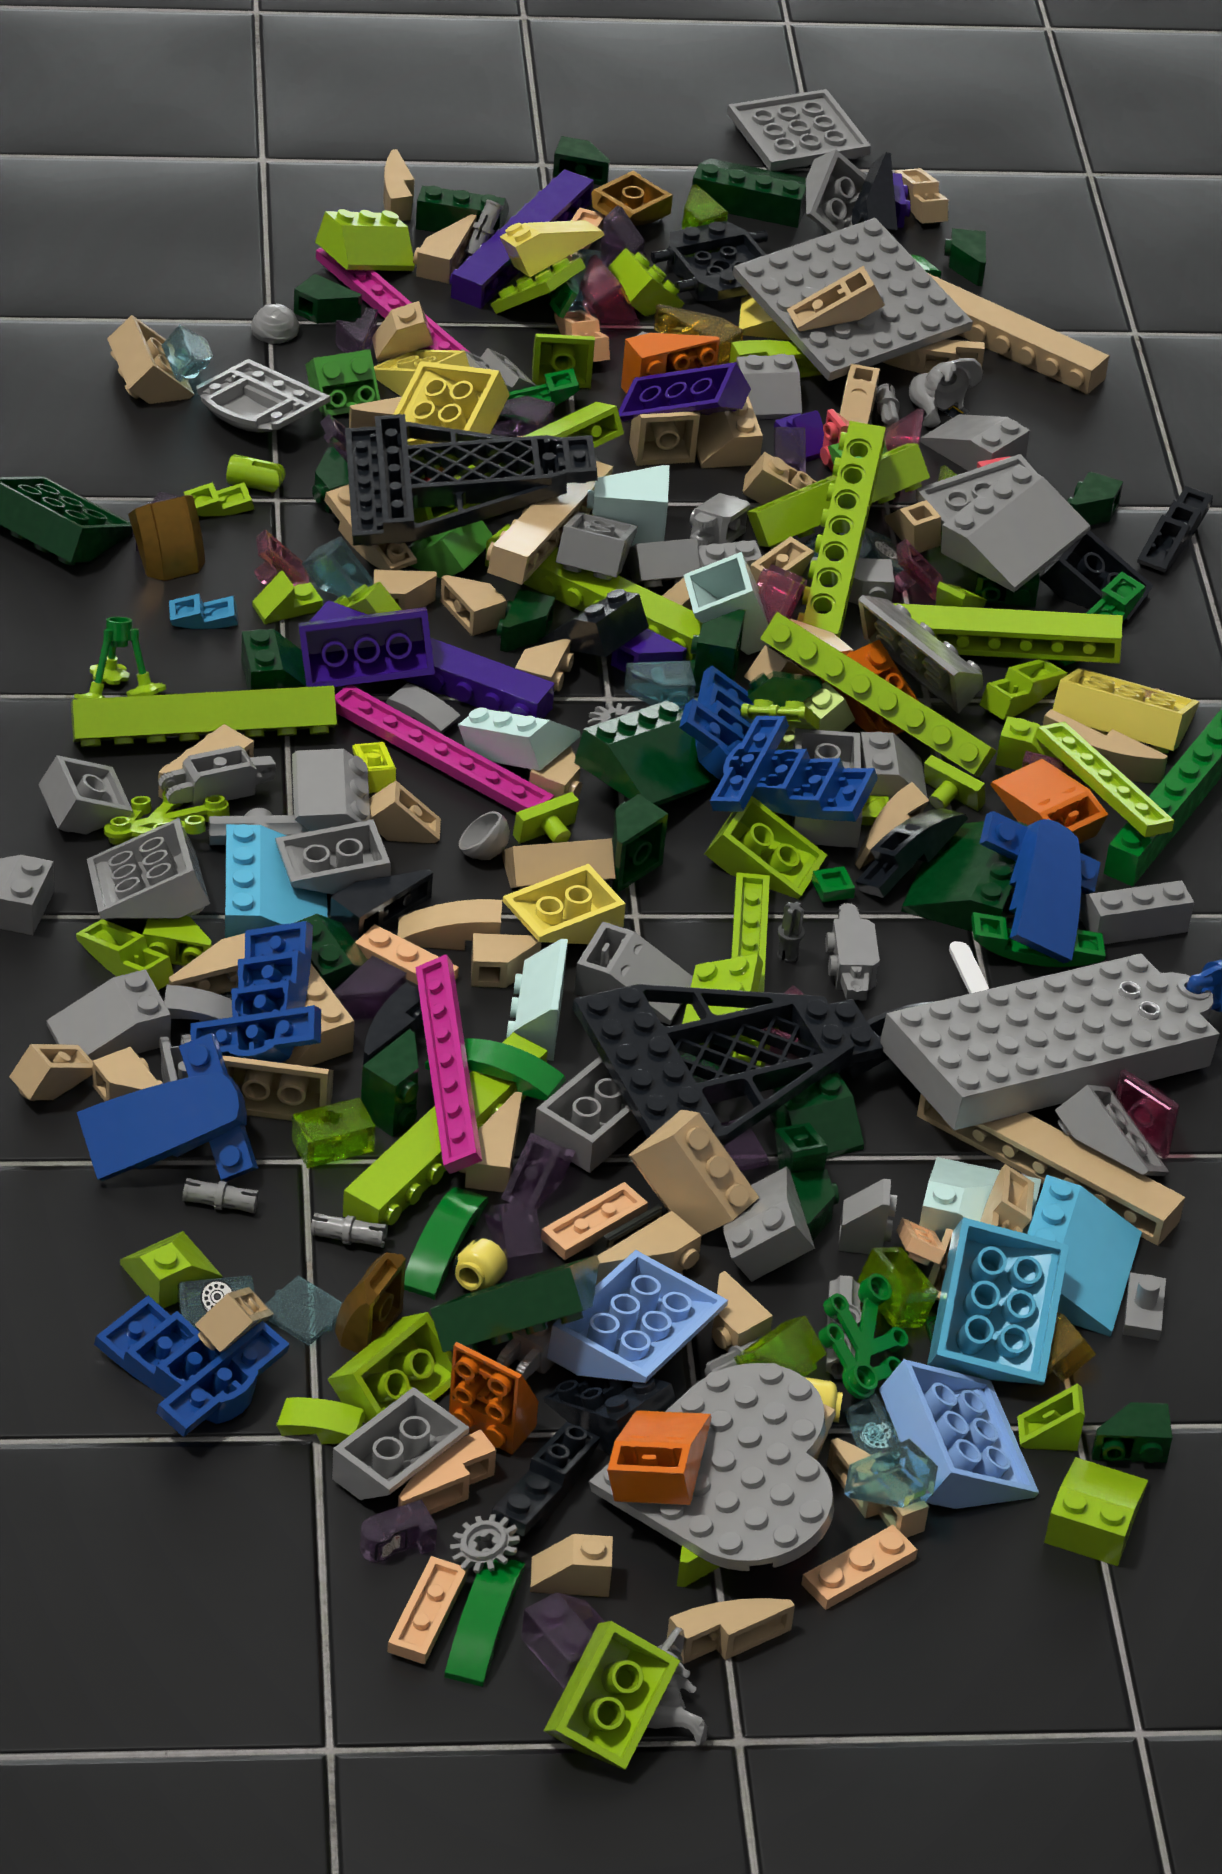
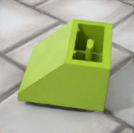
[603,248,685,316]

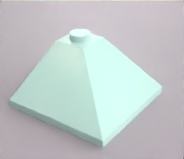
[919,1157,1041,1241]

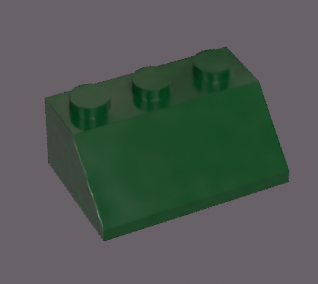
[415,185,509,239]

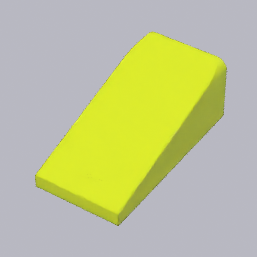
[352,742,396,793]

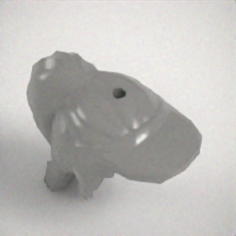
[909,358,983,428]
[647,1627,708,1745]

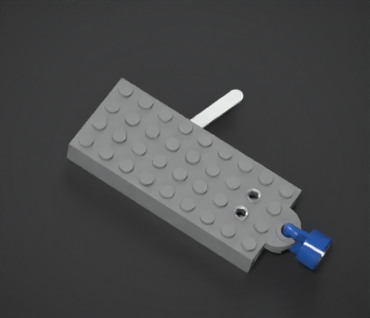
[880,941,1222,1131]

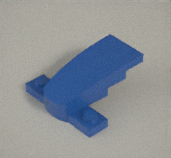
[679,666,754,780]
[710,716,878,822]
[979,811,1101,963]
[190,921,321,1063]
[77,1033,258,1181]
[94,1295,290,1437]

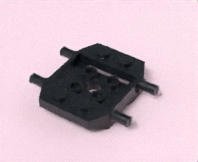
[651,221,768,301]

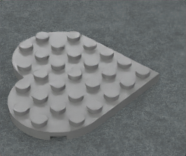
[589,1363,834,1571]

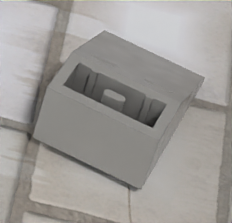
[574,921,693,1025]

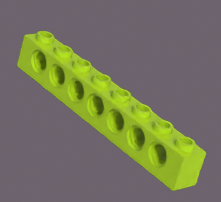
[797,421,886,638]

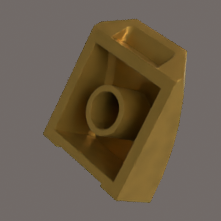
[591,171,673,226]
[128,495,205,581]
[335,1252,406,1353]

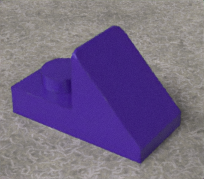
[774,410,824,462]

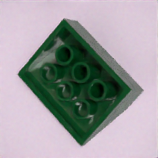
[690,158,806,228]
[0,476,133,565]
[574,701,721,806]
[901,821,1028,932]
[430,1255,599,1352]

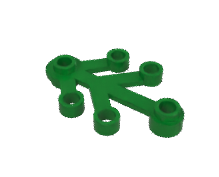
[818,1273,908,1399]

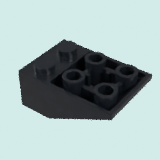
[543,1375,676,1454]

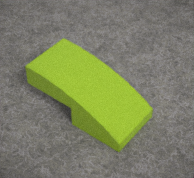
[184,482,254,516]
[276,1397,366,1444]

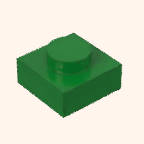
[812,866,855,903]

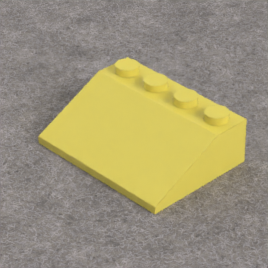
[393,361,510,472]
[1052,668,1200,753]

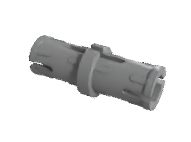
[464,199,503,256]
[183,1178,259,1214]
[311,1213,388,1248]

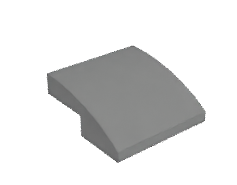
[461,348,537,392]

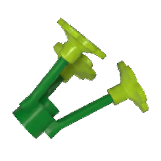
[74,617,167,699]

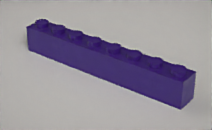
[449,169,594,309]
[310,600,555,719]

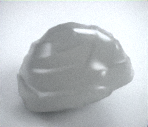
[251,304,299,344]
[459,811,510,861]

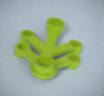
[104,791,230,845]

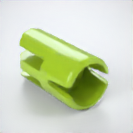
[226,454,286,492]

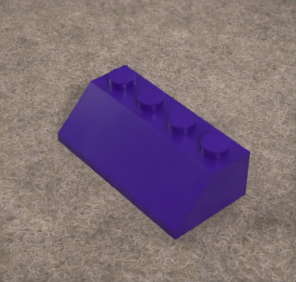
[618,362,751,423]
[298,607,435,687]

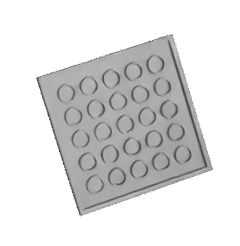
[732,218,973,381]

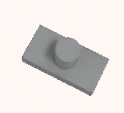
[1123,1272,1166,1341]

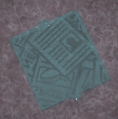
[265,1275,342,1346]

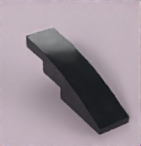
[1137,486,1213,573]

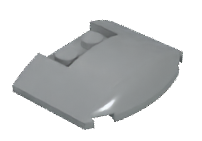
[196,359,331,433]

